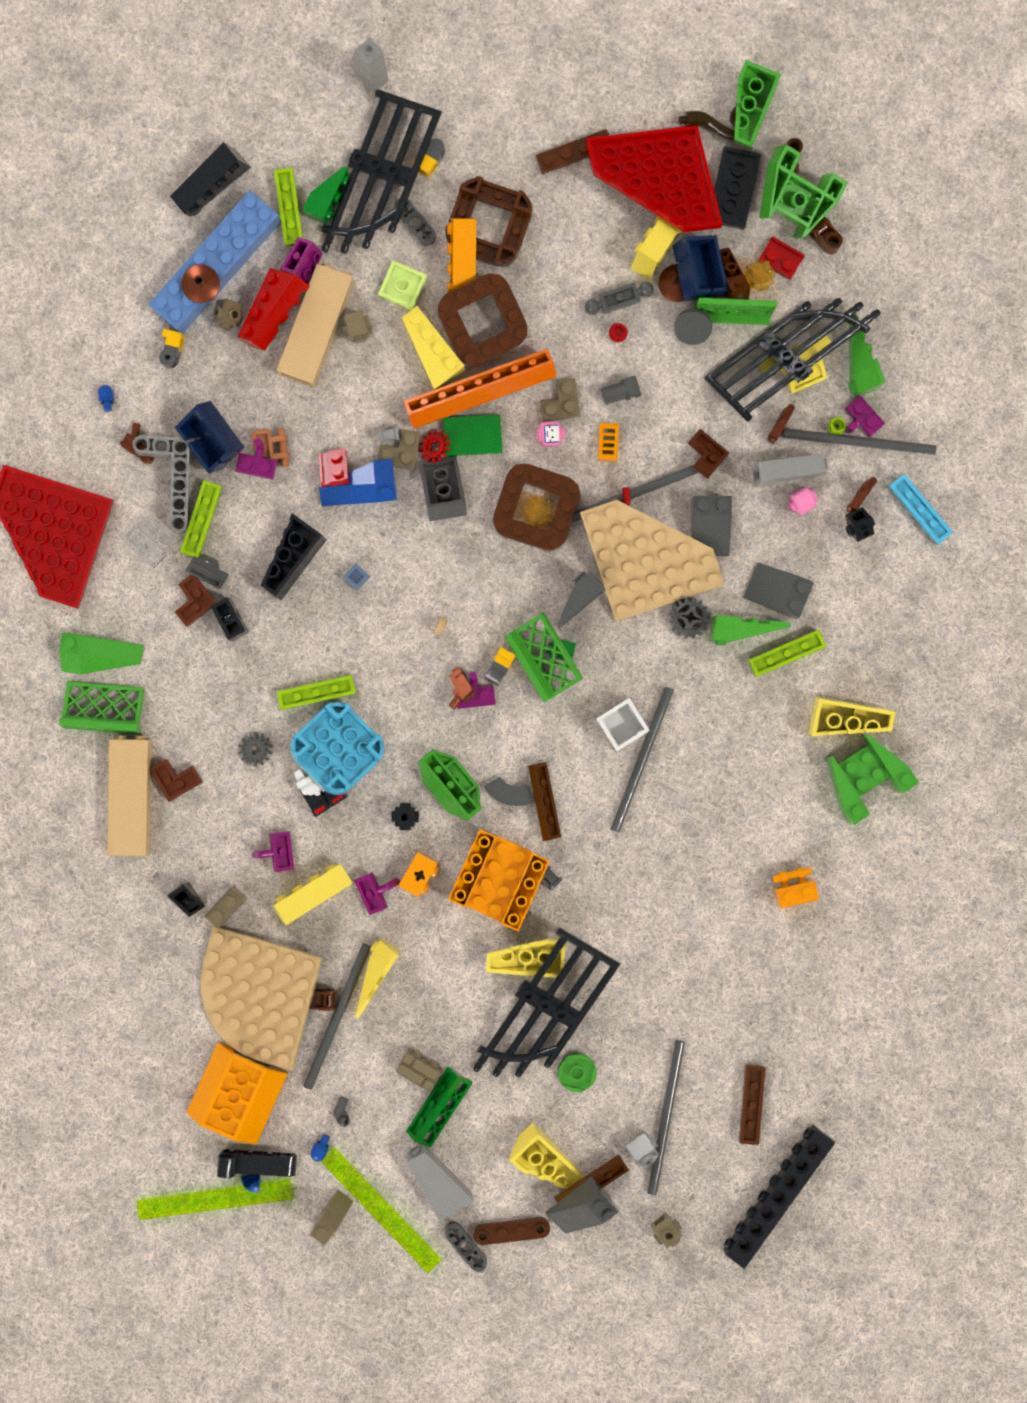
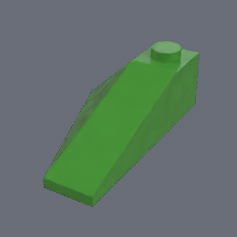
[848,314,885,397]
[59,632,144,674]

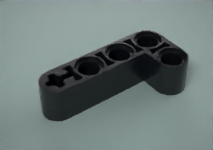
[217,1149,297,1178]

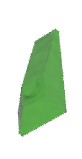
[734,60,781,148]
[710,615,791,646]

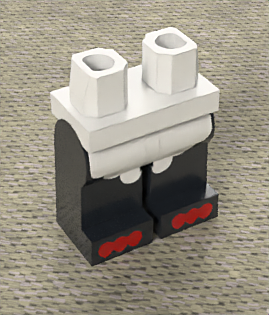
[294,768,348,817]

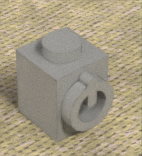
[626,1133,659,1167]

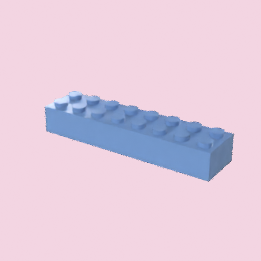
[148,190,281,334]

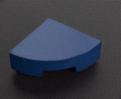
[241,1175,261,1192]

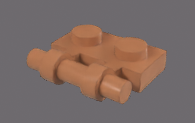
[251,428,290,467]

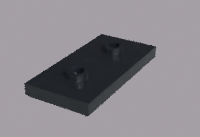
[714,146,761,230]

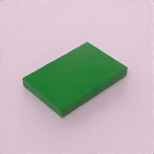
[443,414,502,457]

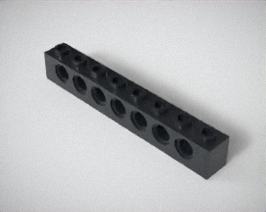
[723,1124,836,1269]

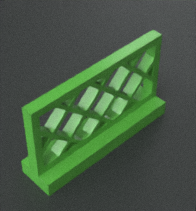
[694,298,777,326]
[504,612,584,702]
[59,681,144,735]

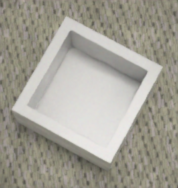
[596,698,650,751]

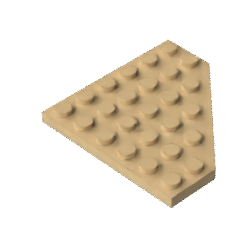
[580,500,724,622]

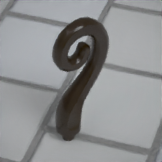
[679,107,736,141]

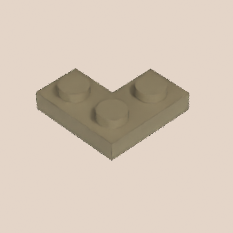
[540,378,580,422]
[377,429,421,471]

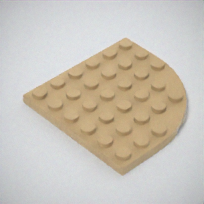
[201,926,323,1071]

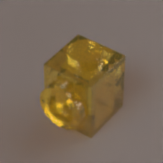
[744,260,775,291]
[522,496,553,527]

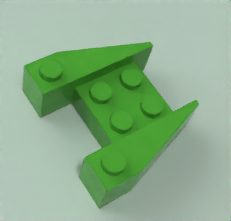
[759,145,848,239]
[826,734,919,825]

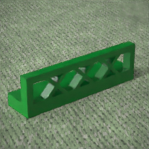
[406,1067,473,1148]

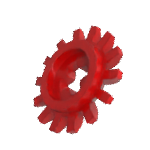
[419,429,451,464]

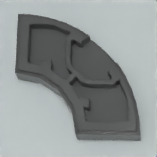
[484,777,535,806]

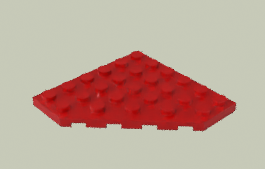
[586,125,722,233]
[0,465,114,609]

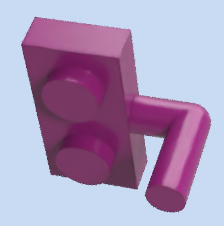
[845,395,885,437]
[235,438,278,480]
[457,672,496,709]
[252,831,294,872]
[354,872,400,915]

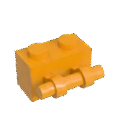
[772,867,819,909]

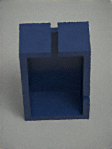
[673,235,728,301]
[175,401,245,474]

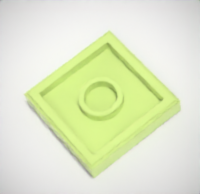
[378,260,428,310]

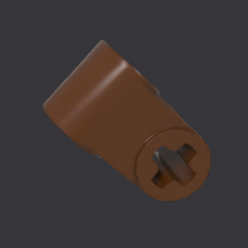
[808,216,843,255]
[309,989,337,1011]

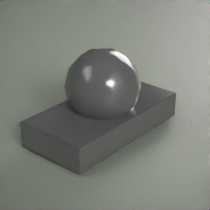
[186,556,229,589]

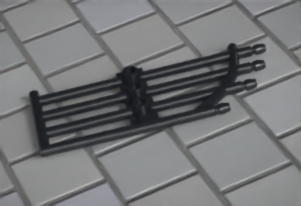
[321,89,442,254]
[704,298,881,422]
[473,927,621,1078]

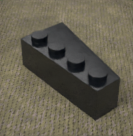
[170,142,251,217]
[261,513,327,600]

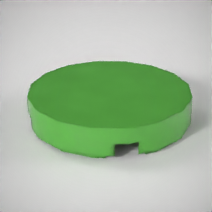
[558,1053,596,1092]

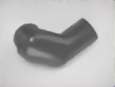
[333,1096,350,1127]

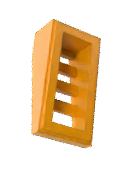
[598,423,619,462]

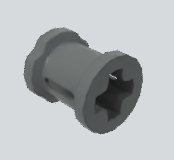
[542,866,562,891]

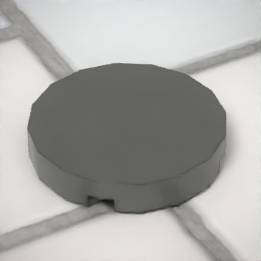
[674,308,712,345]

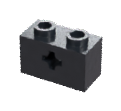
[210,597,249,642]

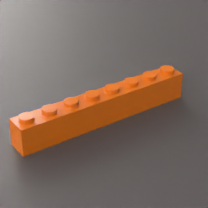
[403,348,557,429]

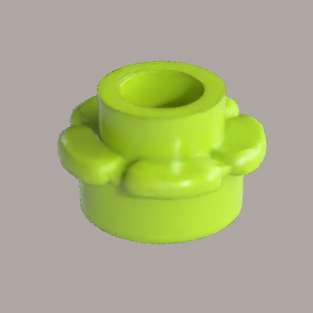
[828,417,847,435]

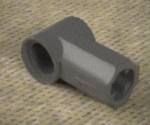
[601,376,642,405]

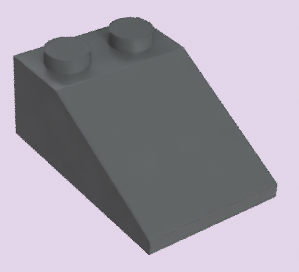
[419,456,467,521]
[691,496,732,556]
[743,563,814,619]
[557,571,605,629]
[545,1176,619,1234]

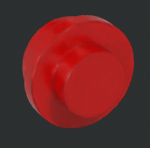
[609,323,628,343]

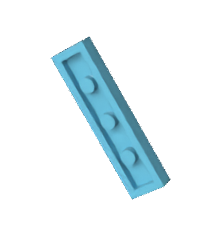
[888,474,953,545]

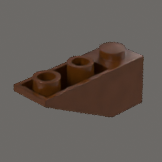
[720,248,751,300]

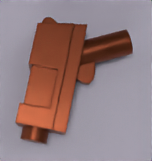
[767,404,795,444]
[120,423,154,464]
[846,477,878,513]
[448,668,476,710]

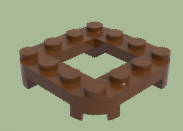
[445,176,532,267]
[437,274,528,366]
[493,464,580,552]

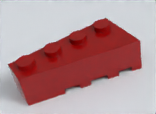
[237,268,310,351]

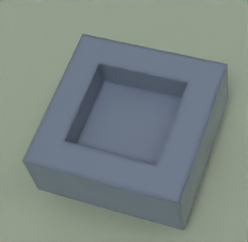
[343,564,370,591]

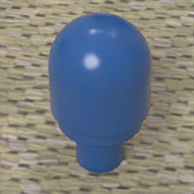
[98,385,114,412]
[310,1134,330,1162]

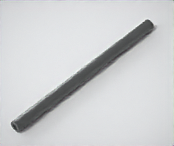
[783,428,937,455]
[572,464,699,523]
[610,687,674,833]
[303,943,371,1090]
[647,1040,685,1195]

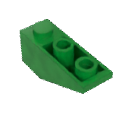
[302,166,350,225]

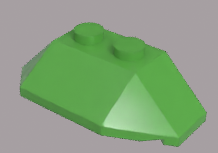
[418,750,482,821]

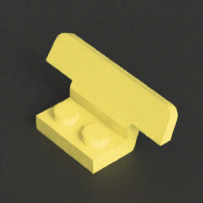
[760,335,831,394]

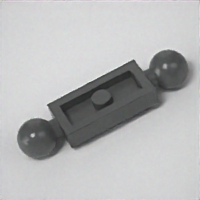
[585,282,654,315]

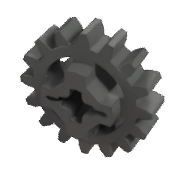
[669,597,711,639]

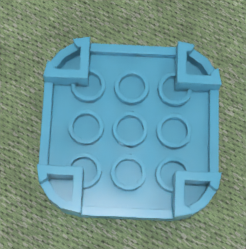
[290,702,384,795]

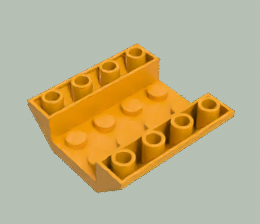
[448,829,550,932]
[186,1041,288,1144]

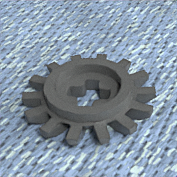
[238,732,273,767]

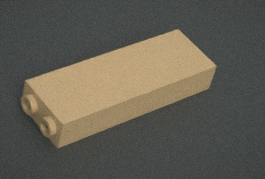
[277,264,354,388]
[107,736,152,856]

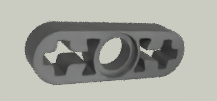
[394,198,436,246]
[445,1222,487,1272]

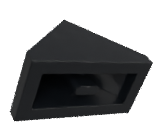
[168,882,205,917]

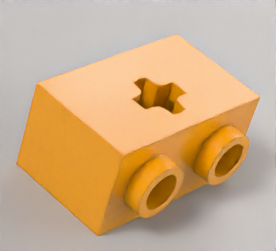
[398,851,439,897]

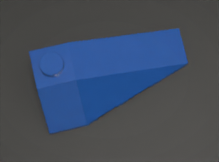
[319,459,397,506]

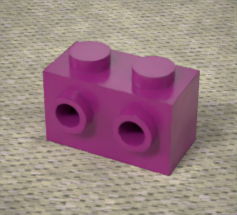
[280,237,323,283]

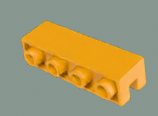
[447,218,476,293]

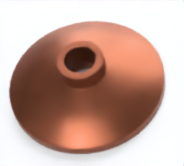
[181,264,220,303]
[658,264,684,302]

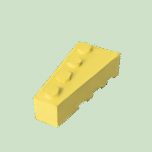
[631,216,681,281]
[402,306,465,390]
[808,696,896,736]
[272,863,352,926]

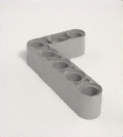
[132,435,190,534]

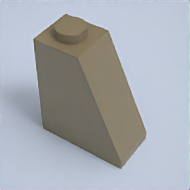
[309,1190,353,1246]

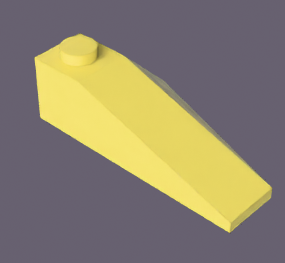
[355,938,401,1019]
[486,939,566,978]
[509,1123,585,1189]

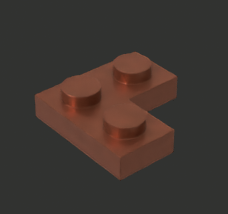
[688,429,729,479]
[174,574,217,627]
[150,759,203,802]

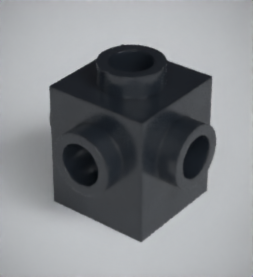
[845,507,875,542]
[391,803,419,830]

